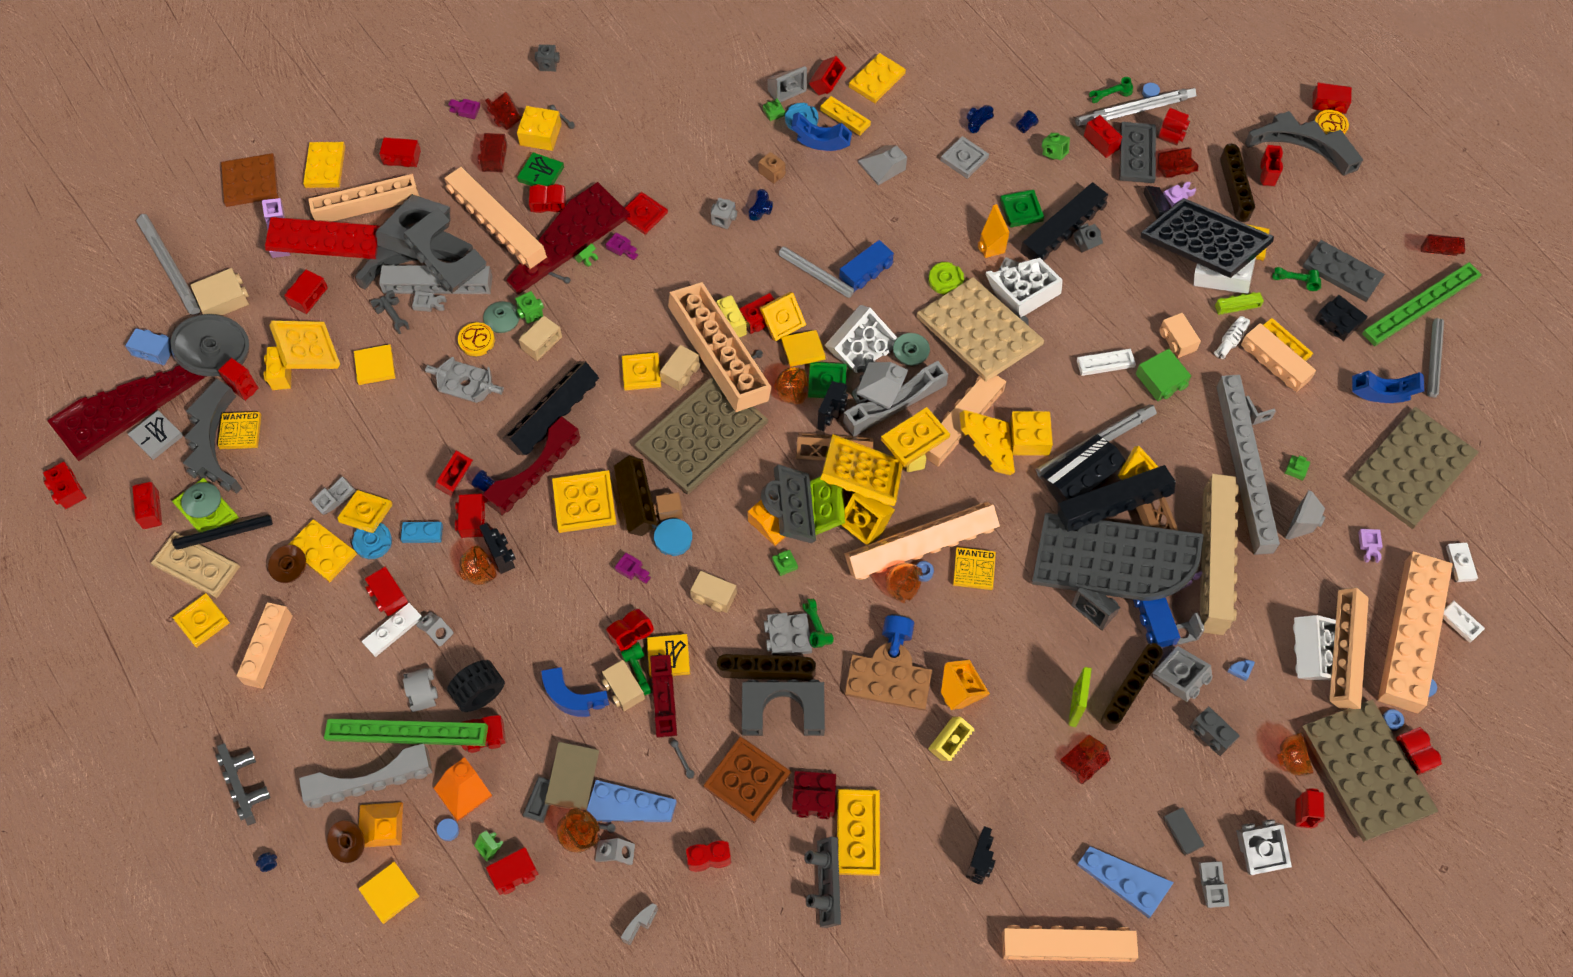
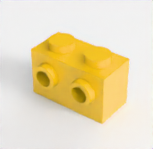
[263,346,291,390]

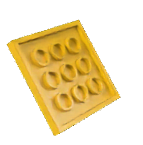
[820,434,903,506]

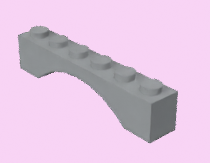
[843,361,948,436]
[299,743,433,808]

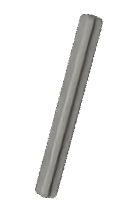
[779,246,854,298]
[1427,318,1444,398]

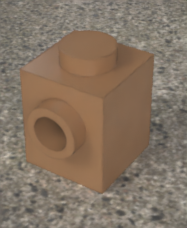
[758,152,786,184]
[653,492,683,522]

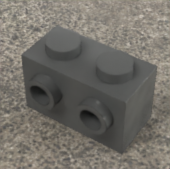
[1190,706,1240,756]

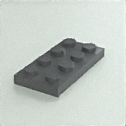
[1119,122,1156,183]
[1303,240,1385,302]

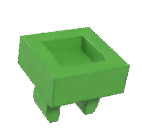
[763,98,785,121]
[575,243,598,267]
[1285,455,1310,481]
[772,550,798,576]
[474,830,503,862]

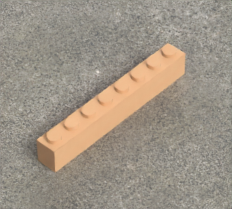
[444,167,547,269]
[844,502,1000,580]

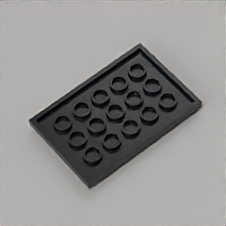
[1141,198,1274,278]

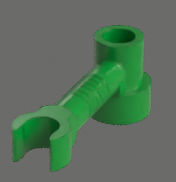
[1089,77,1133,103]
[1272,267,1321,291]
[803,599,834,648]
[621,642,652,696]

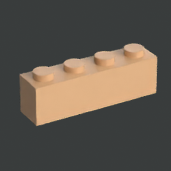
[1241,323,1316,392]
[237,602,293,689]

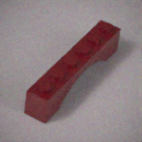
[482,416,580,516]

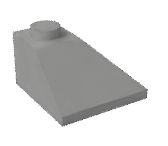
[767,66,807,102]
[858,145,907,185]
[855,362,908,409]
[1285,490,1325,540]

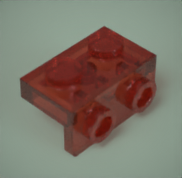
[485,92,522,130]
[1157,147,1199,178]
[1421,234,1465,256]
[1060,734,1111,784]

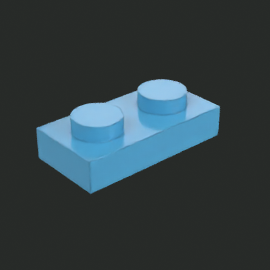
[401,522,443,543]

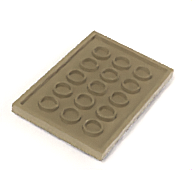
[635,376,768,495]
[1349,407,1479,529]
[1300,700,1438,842]

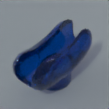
[967,105,994,133]
[748,189,773,221]

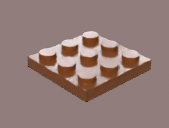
[221,153,279,207]
[703,736,791,824]

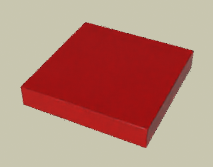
[625,191,668,235]

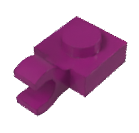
[448,99,480,119]
[605,233,638,260]
[614,553,651,584]

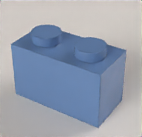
[125,328,172,365]

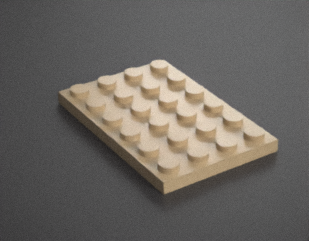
[917,277,1044,382]

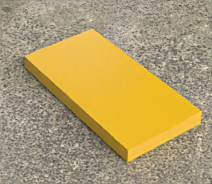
[837,789,880,876]

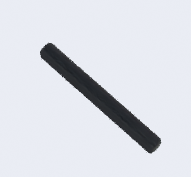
[173,514,273,550]

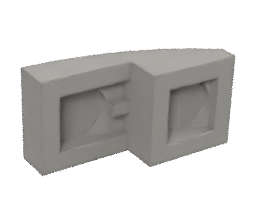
[311,476,356,515]
[1198,861,1229,908]
[621,903,658,945]

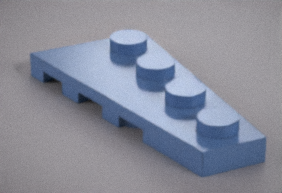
[584,780,677,822]
[1077,847,1174,918]

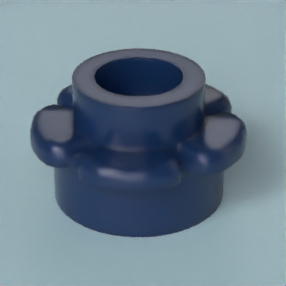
[256,852,277,872]

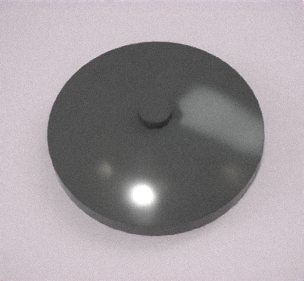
[171,314,249,376]

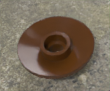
[268,545,306,583]
[327,820,365,863]

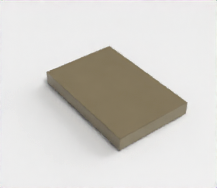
[545,742,599,812]

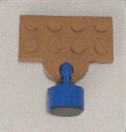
[845,614,932,711]

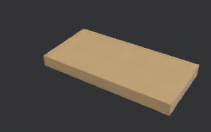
[151,532,240,599]

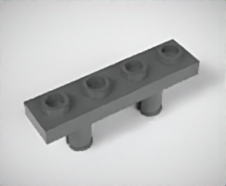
[215,743,270,826]
[804,837,841,928]

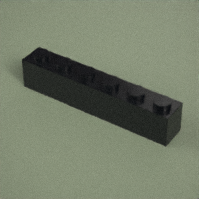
[1020,182,1108,261]
[503,361,599,455]
[1058,465,1176,532]

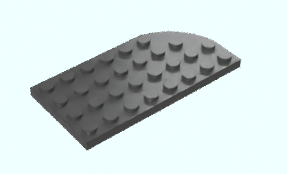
[1032,513,1204,601]

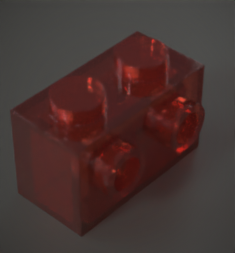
[478,133,507,172]

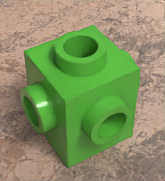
[1041,132,1070,160]
[515,291,544,324]

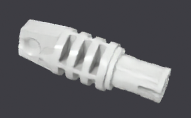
[1214,316,1250,359]

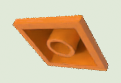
[434,757,492,822]

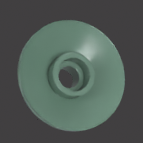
[483,301,520,333]
[893,333,930,365]
[181,482,221,518]

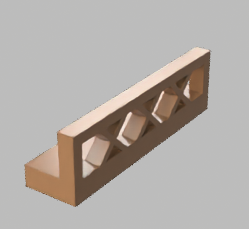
[796,432,874,461]
[1136,497,1178,530]

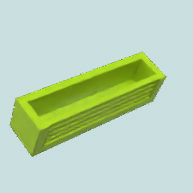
[1215,292,1264,315]

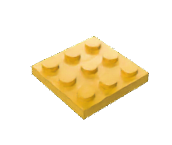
[269,321,340,369]
[552,470,617,533]

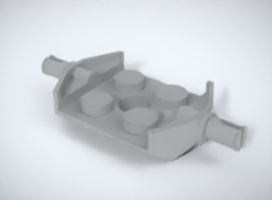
[425,357,504,403]

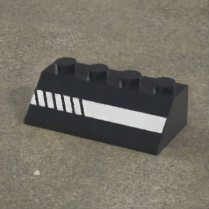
[1040,434,1126,503]

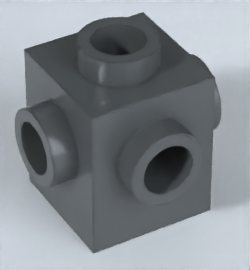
[535,45,560,72]
[1073,223,1103,253]

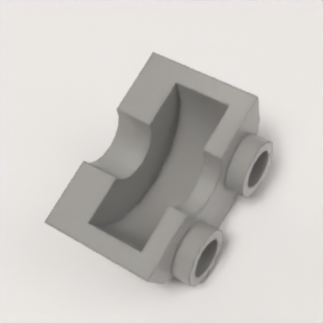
[403,668,438,712]

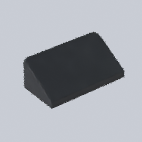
[1143,186,1171,219]

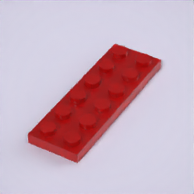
[265,217,380,259]

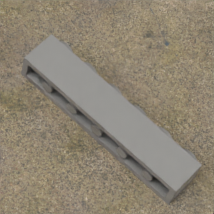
[379,265,492,294]

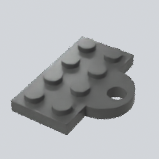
[761,465,816,544]

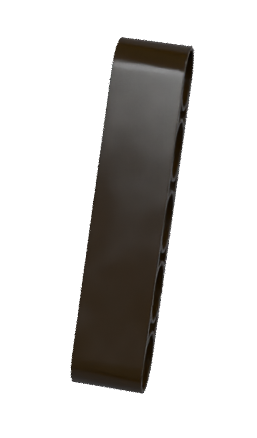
[1220,143,1255,222]
[1101,643,1163,731]
[716,654,816,681]

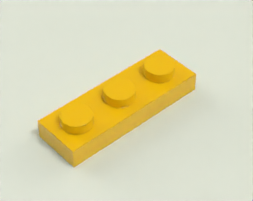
[820,96,871,136]
[1263,318,1313,361]

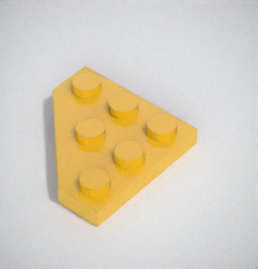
[959,410,1015,475]

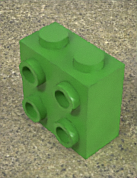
[1136,349,1191,402]

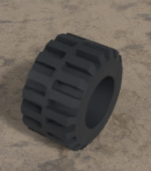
[447,660,505,712]

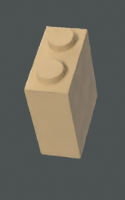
[191,268,249,316]

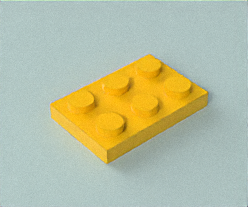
[849,53,906,103]
[303,142,345,188]
[881,407,950,467]
[288,519,357,583]

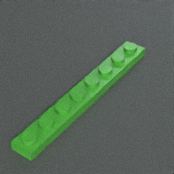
[1362,262,1482,347]
[324,719,488,746]

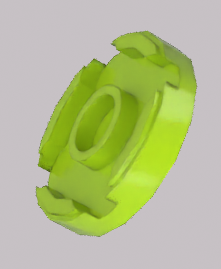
[928,262,964,295]

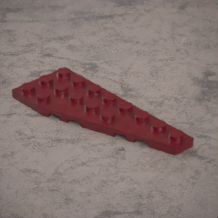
[506,182,630,295]
[47,365,207,461]

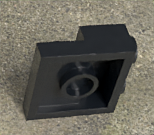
[1315,295,1368,342]
[817,381,848,432]
[479,523,516,574]
[966,826,996,885]

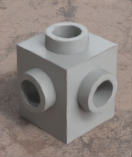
[711,198,737,229]

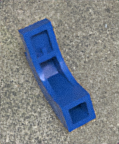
[791,112,852,151]
[1352,370,1424,403]
[541,667,609,717]

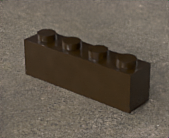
[614,455,658,536]

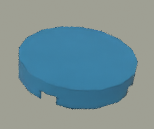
[785,103,819,132]
[654,519,693,556]
[352,523,392,559]

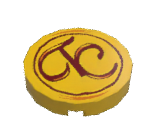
[1314,110,1349,135]
[458,322,495,357]

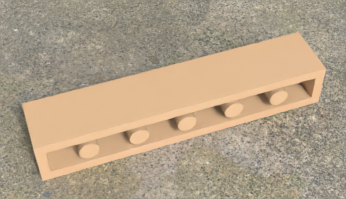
[308,174,419,222]
[925,375,1006,467]
[1330,588,1368,710]
[1002,925,1138,962]

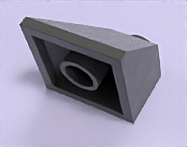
[1071,588,1120,630]

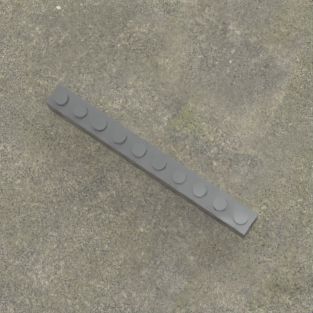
[1216,375,1280,555]

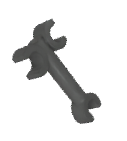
[371,290,410,335]

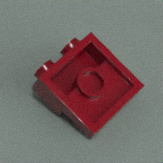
[792,771,836,819]

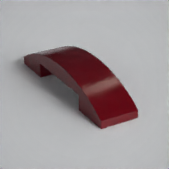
[650,655,677,738]

